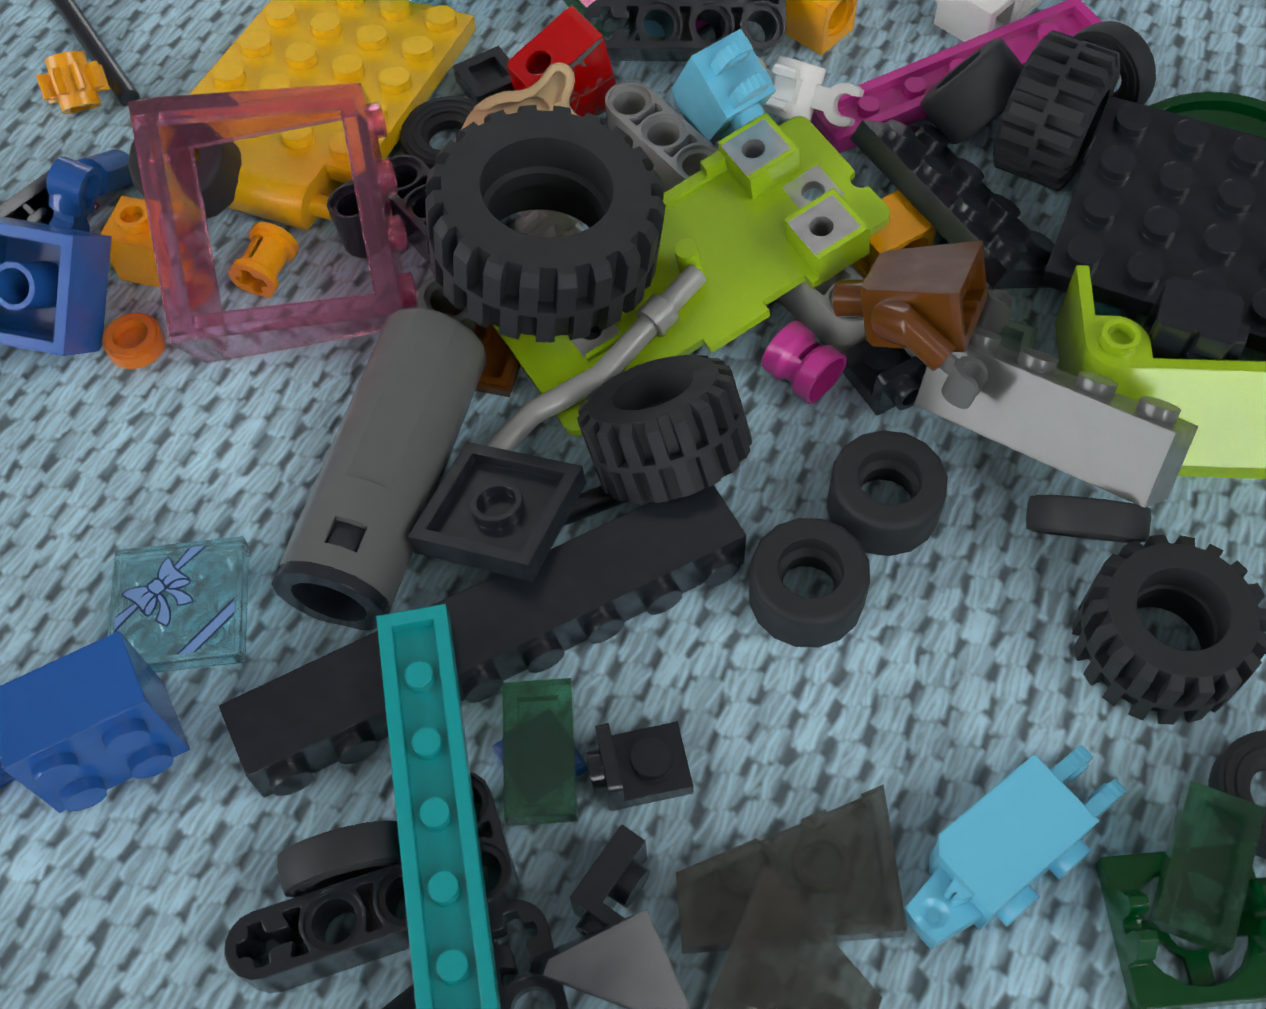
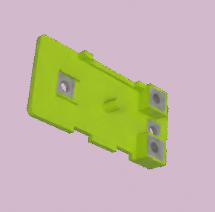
[493,112,890,436]

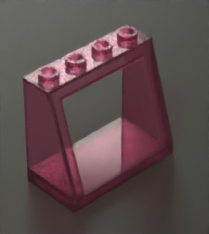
[128,83,418,364]

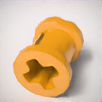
[228,222,299,298]

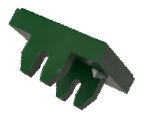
[1095,844,1266,1009]

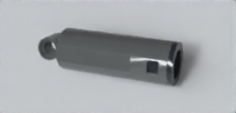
[271,276,487,631]

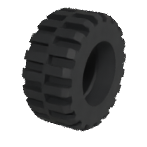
[425,105,666,343]

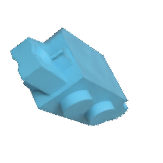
[671,29,776,144]
[901,745,1127,950]

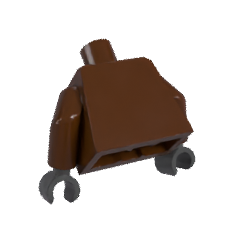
[833,241,1012,409]

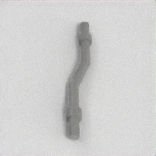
[485,265,706,451]

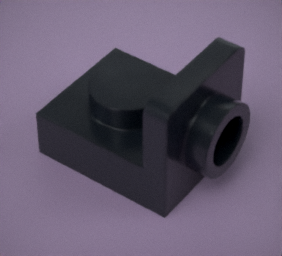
[841,340,927,416]
[585,721,694,811]
[569,824,650,936]

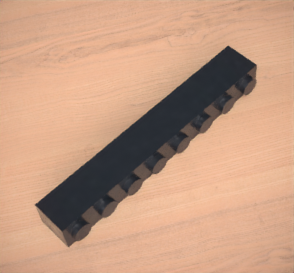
[218,485,746,798]

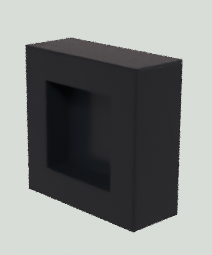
[453,46,515,103]

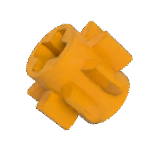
[36,51,110,114]

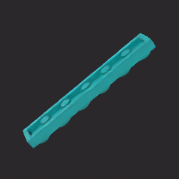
[376,604,501,1009]

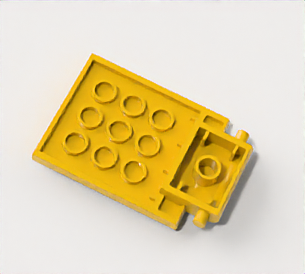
[175,0,475,231]

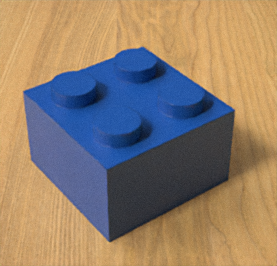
[0,217,111,356]
[0,631,190,813]

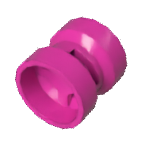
[761,321,847,404]

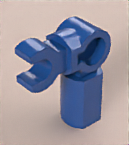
[46,149,133,232]

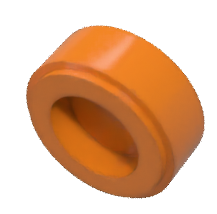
[102,313,165,369]

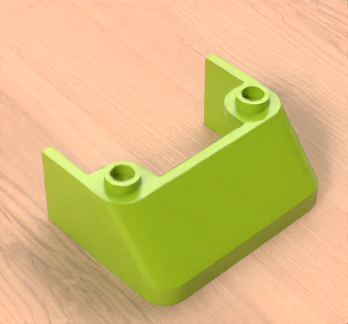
[1055,265,1266,479]

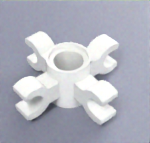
[757,55,864,127]

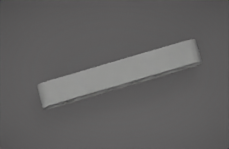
[605,81,866,352]

